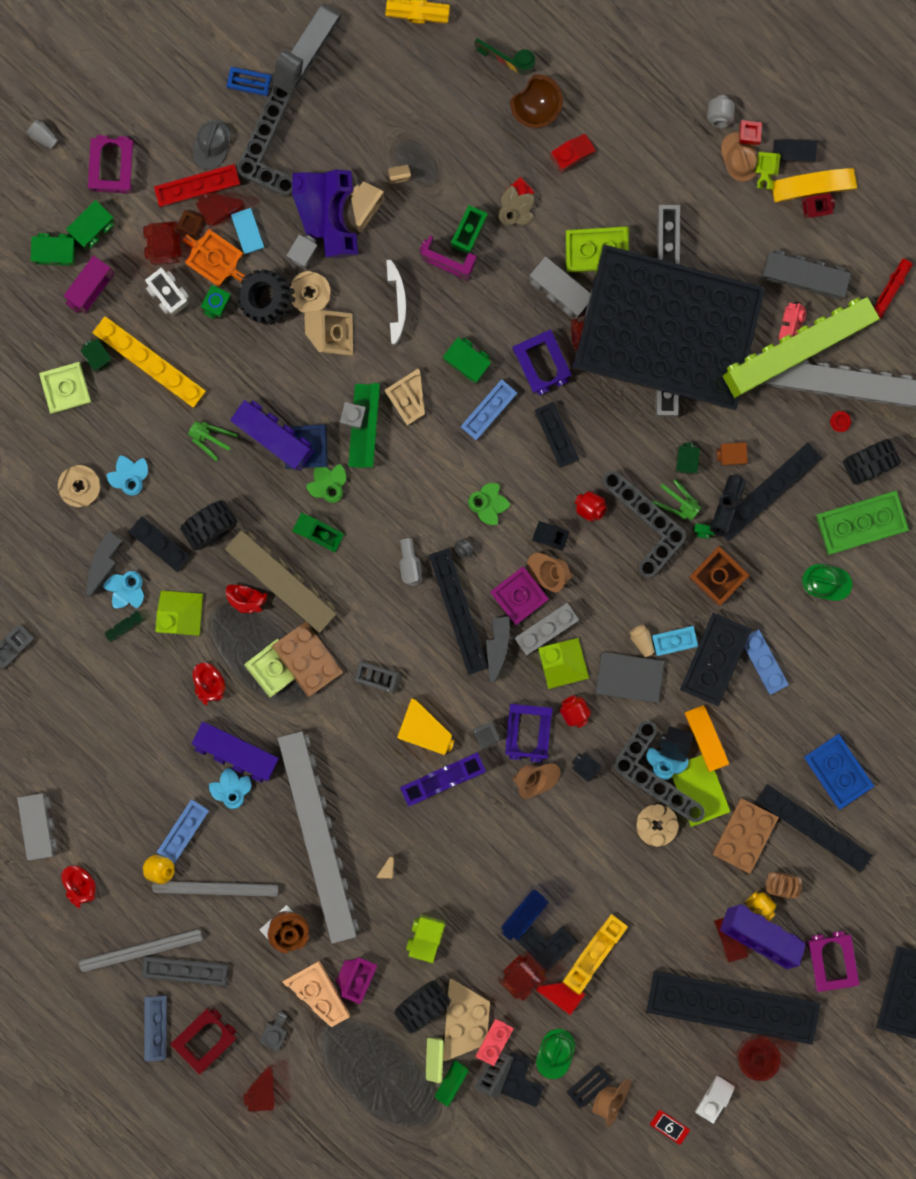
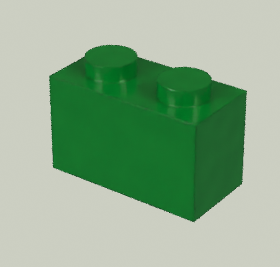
[66,200,115,250]
[451,205,488,254]
[30,233,76,266]
[442,337,491,384]

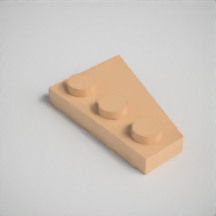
[282,960,351,1027]

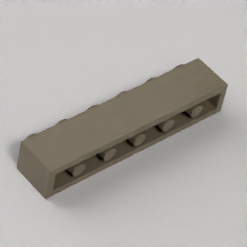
[225,530,337,633]

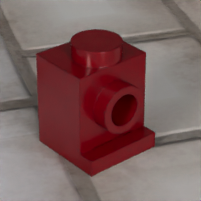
[801,193,835,218]

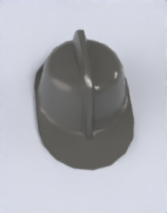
[192,120,231,169]

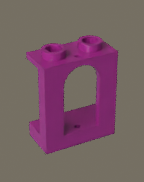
[88,135,135,194]
[420,235,477,281]
[807,930,859,992]

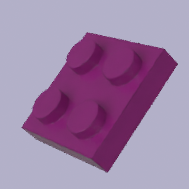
[490,566,549,625]

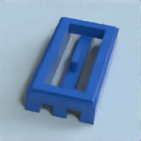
[226,67,272,97]

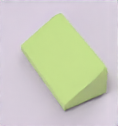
[426,1037,444,1083]

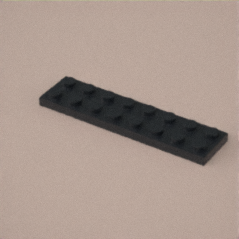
[646,970,821,1045]

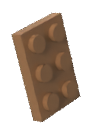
[271,622,343,697]
[712,798,779,874]

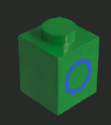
[201,285,232,320]

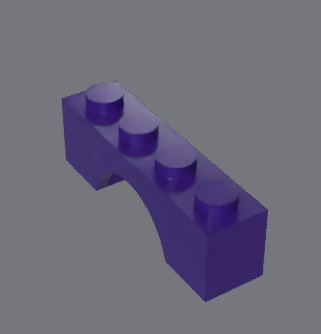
[321,170,358,259]
[400,752,486,807]

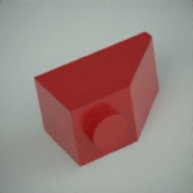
[550,134,596,174]
[535,981,585,1015]

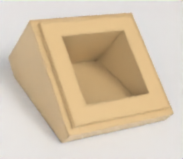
[388,165,411,184]
[376,856,394,879]

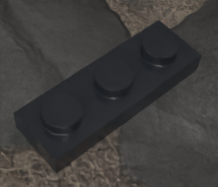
[534,401,579,468]
[129,516,191,572]

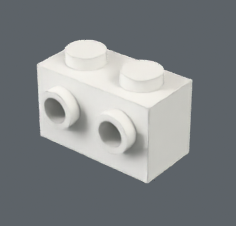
[145,268,189,316]

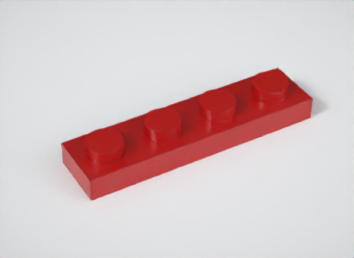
[154,164,240,208]

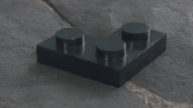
[517,926,577,971]
[501,1051,544,1107]

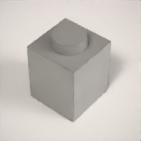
[286,234,318,269]
[340,402,366,430]

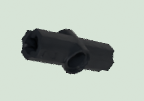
[710,474,746,537]

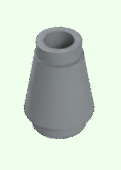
[26,119,58,149]

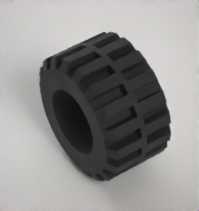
[237,269,295,325]
[842,439,901,485]
[180,500,238,551]
[394,980,451,1034]

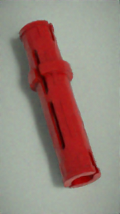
[873,258,914,319]

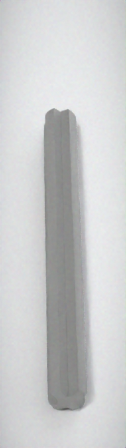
[152,882,279,897]
[79,929,203,972]

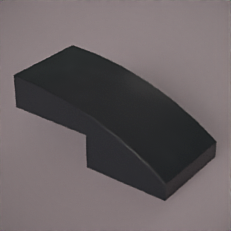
[773,139,817,163]

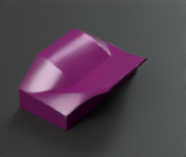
[336,957,377,1005]

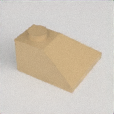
[351,182,384,233]
[305,310,353,356]

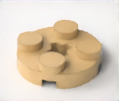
[291,271,331,314]
[58,465,101,508]
[636,804,679,847]

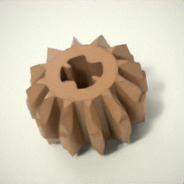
[766,872,802,898]

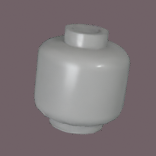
[707,95,735,128]

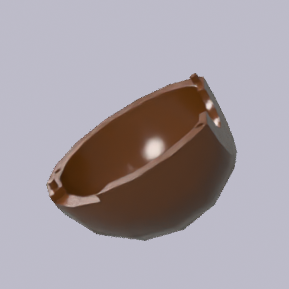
[510,74,564,129]

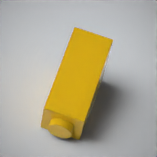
[397,698,454,755]

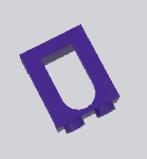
[512,329,572,396]
[505,704,552,762]

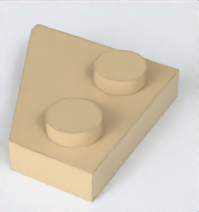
[384,369,425,426]

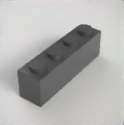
[761,250,851,300]

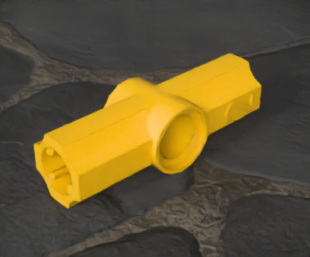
[385,0,450,24]

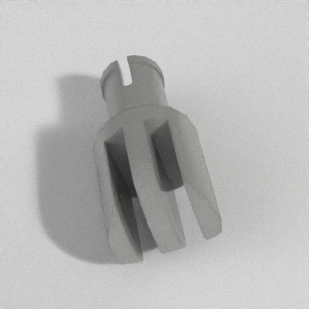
[399,538,422,586]

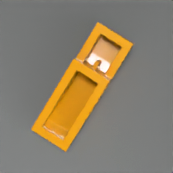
[684,705,729,772]

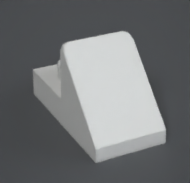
[695,1075,735,1124]

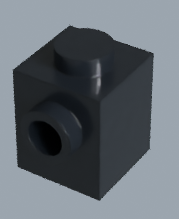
[532,521,570,551]
[659,726,693,762]
[571,752,602,782]

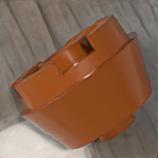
[268,911,309,953]

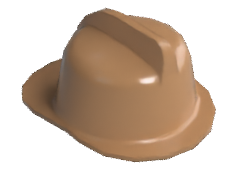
[721,132,758,182]
[527,552,573,593]
[513,763,561,799]
[592,1079,631,1127]

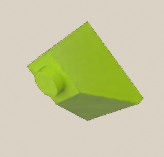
[155,591,203,636]
[538,638,589,689]

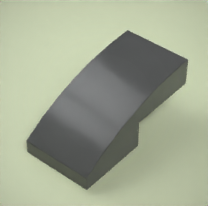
[0,624,34,670]

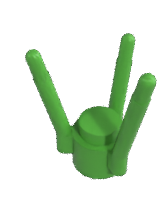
[188,421,238,461]
[652,479,701,520]

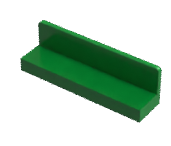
[348,383,380,469]

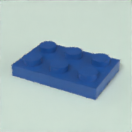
[803,734,874,810]

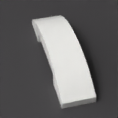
[387,260,406,346]

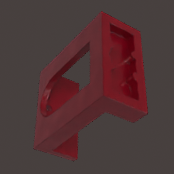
[170,1007,237,1075]

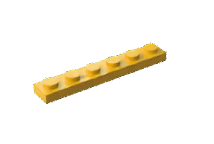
[92,316,206,408]

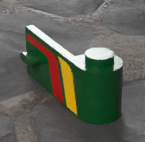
[474,38,535,75]

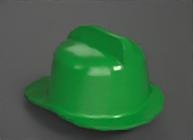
[802,564,852,601]
[536,1029,575,1079]

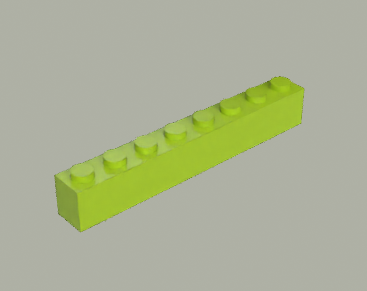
[723,297,880,398]

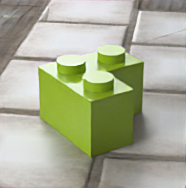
[406,914,445,963]

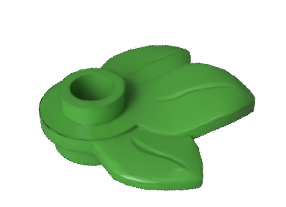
[306,464,346,503]
[468,483,510,525]

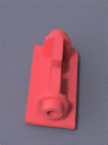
[778,303,806,344]
[475,1019,514,1066]

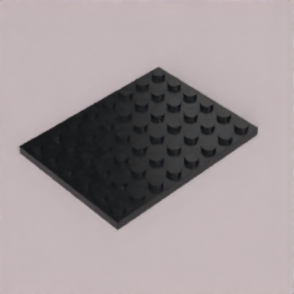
[573,244,765,411]

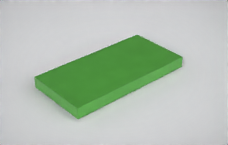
[816,490,909,555]

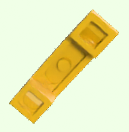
[772,168,857,203]
[562,914,628,995]

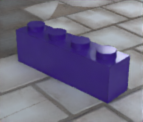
[230,400,315,471]
[191,721,279,783]
[720,904,806,970]

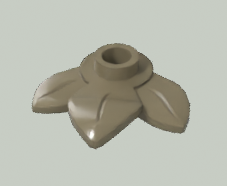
[498,186,534,225]

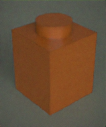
[716,442,748,467]

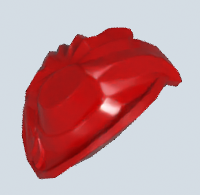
[225,584,268,614]
[192,662,225,706]
[61,866,96,908]

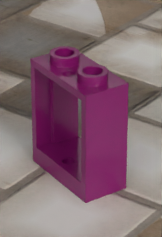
[63,255,115,314]

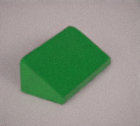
[435,1060,469,1107]

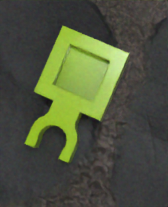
[756,152,781,190]

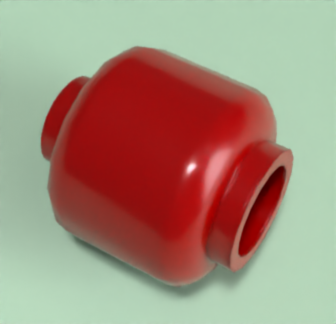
[574,491,607,522]
[560,695,591,728]

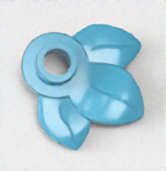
[107,456,148,496]
[103,571,144,608]
[646,748,688,780]
[209,768,251,809]

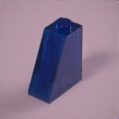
[500,886,549,941]

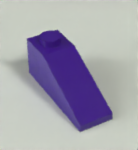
[292,172,326,238]

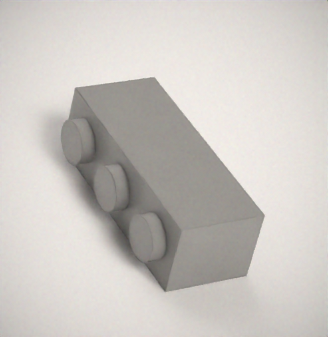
[529,256,591,318]
[514,603,579,656]
[17,793,58,861]

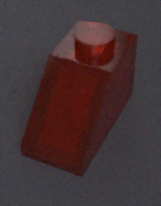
[195,193,246,228]
[714,917,749,963]
[244,1065,275,1112]

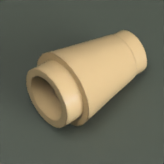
[629,624,656,657]

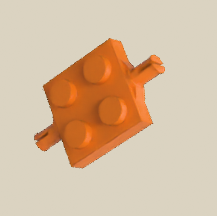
[183,229,246,288]

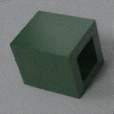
[80,338,114,373]
[675,443,700,475]

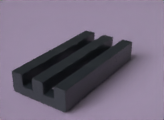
[566,1064,612,1109]

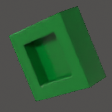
[693,523,715,539]

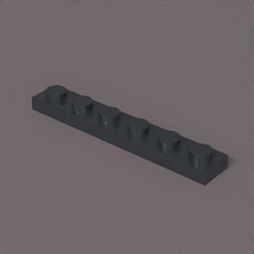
[723,443,822,542]
[429,548,488,675]
[755,784,873,873]

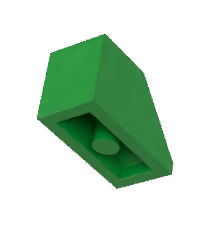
[292,512,344,553]

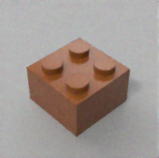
[688,546,749,606]

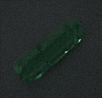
[104,611,143,642]

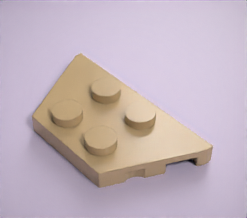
[443,978,490,1061]

